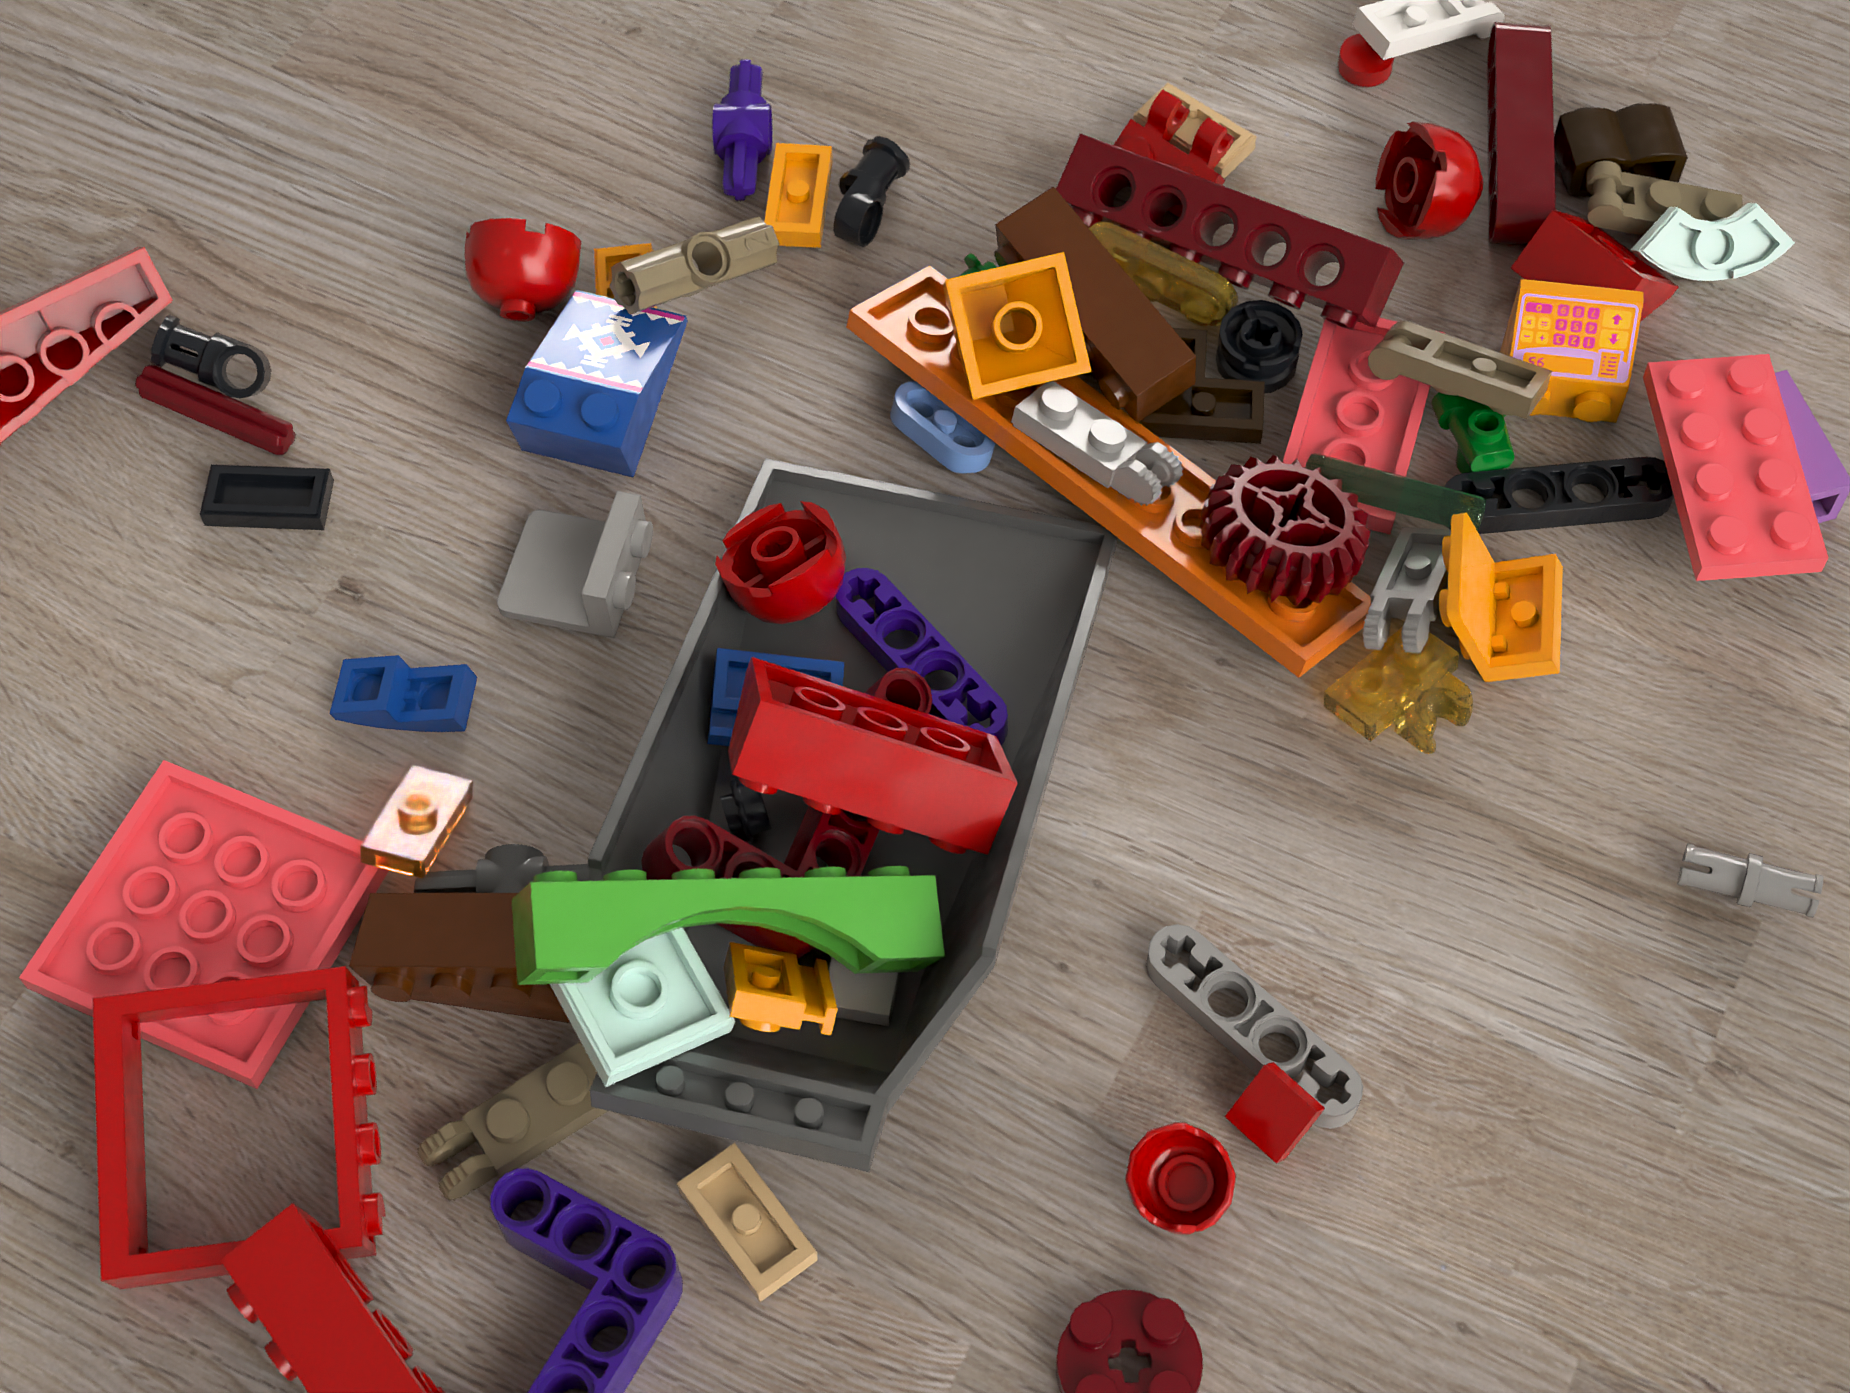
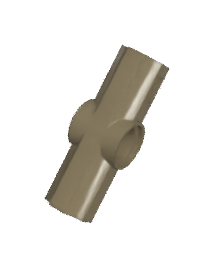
[610,216,780,315]

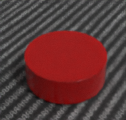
[1338,33,1395,87]

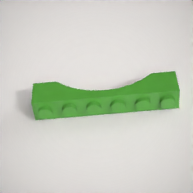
[512,866,945,985]

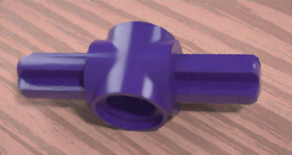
[712,59,773,201]

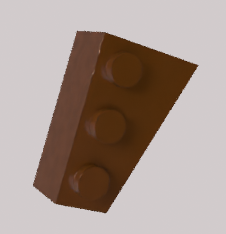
[349,893,570,1023]

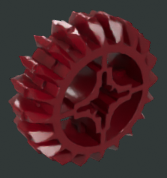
[1199,455,1371,607]

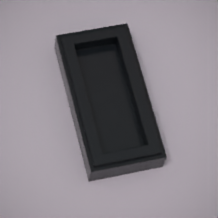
[200,465,334,530]

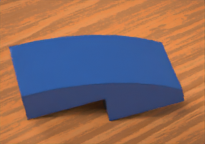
[329,655,477,732]

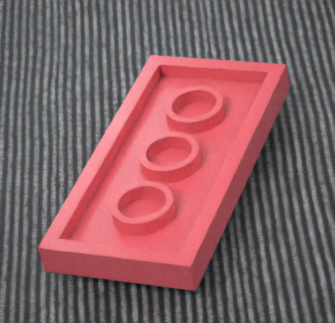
[1282,318,1444,535]
[1643,354,1828,581]

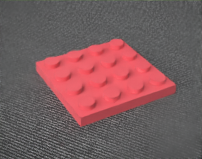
[19,760,393,1089]

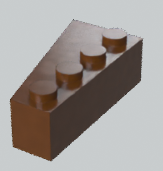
[994,186,1196,423]

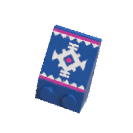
[506,290,688,478]

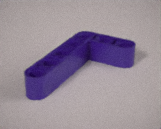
[490,1168,683,1393]

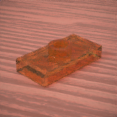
[360,765,473,879]

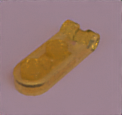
[1089,222,1238,326]

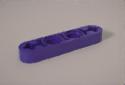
[836,568,1008,745]

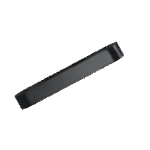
[1439,457,1674,534]

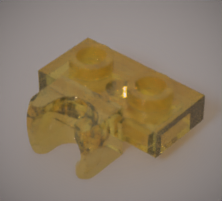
[1324,627,1473,754]

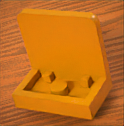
[1439,513,1563,682]

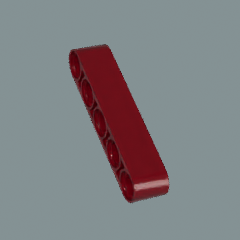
[1487,22,1556,245]

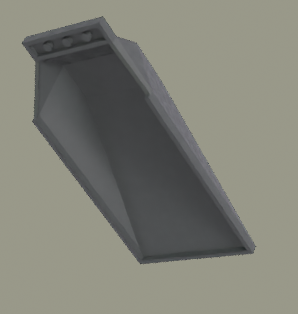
[588,458,1118,1172]

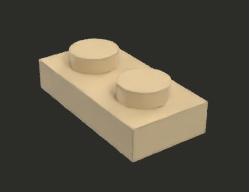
[677,1143,818,1302]

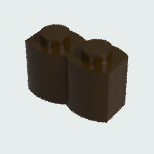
[1554,103,1688,197]

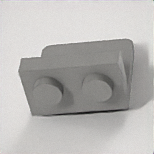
[497,491,653,638]

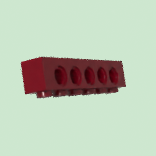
[1056,133,1404,330]

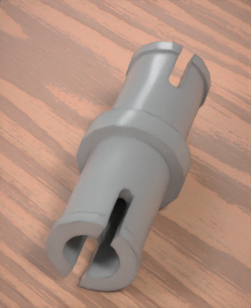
[1677,843,1824,918]

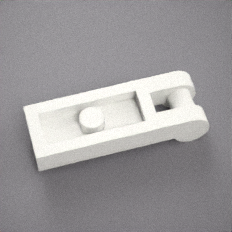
[1352,0,1505,60]

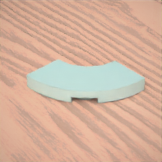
[1630,203,1795,281]

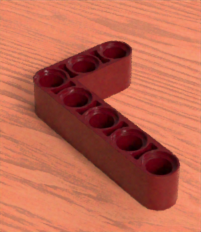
[641,668,933,959]

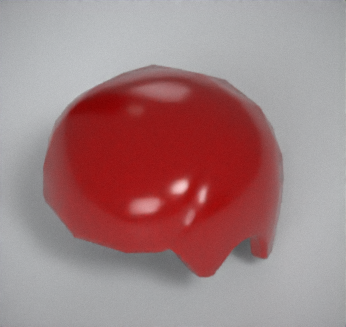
[1125,1122,1237,1235]

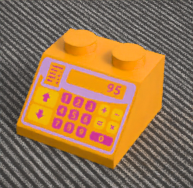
[1500,279,1644,423]

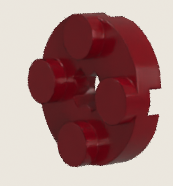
[1056,1290,1203,1393]

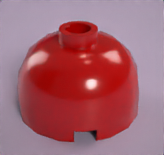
[1375,121,1483,240]
[464,218,581,322]
[715,501,846,624]

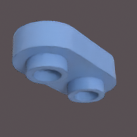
[890,381,996,474]

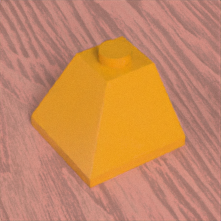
[943,252,1092,400]

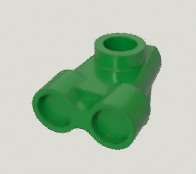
[1431,392,1515,474]

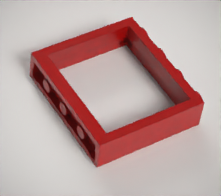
[93,966,386,1289]

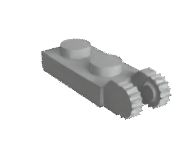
[1011,381,1184,506]
[1363,527,1451,653]

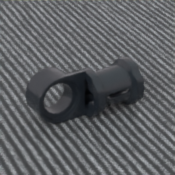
[833,136,910,247]
[150,314,271,399]

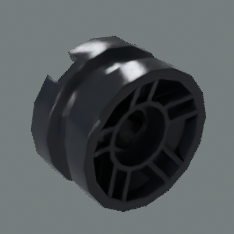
[1216,300,1303,394]

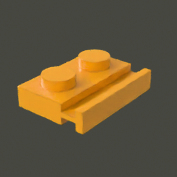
[724,942,838,1036]

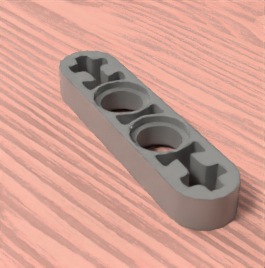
[1146,924,1363,1129]

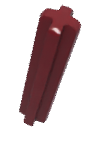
[135,365,296,455]

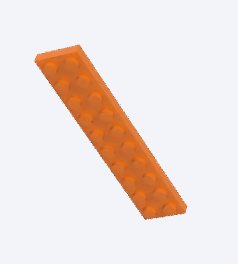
[846,265,1371,678]

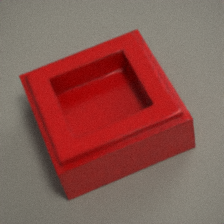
[1225,1062,1325,1164]

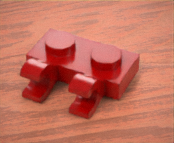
[1113,90,1235,219]

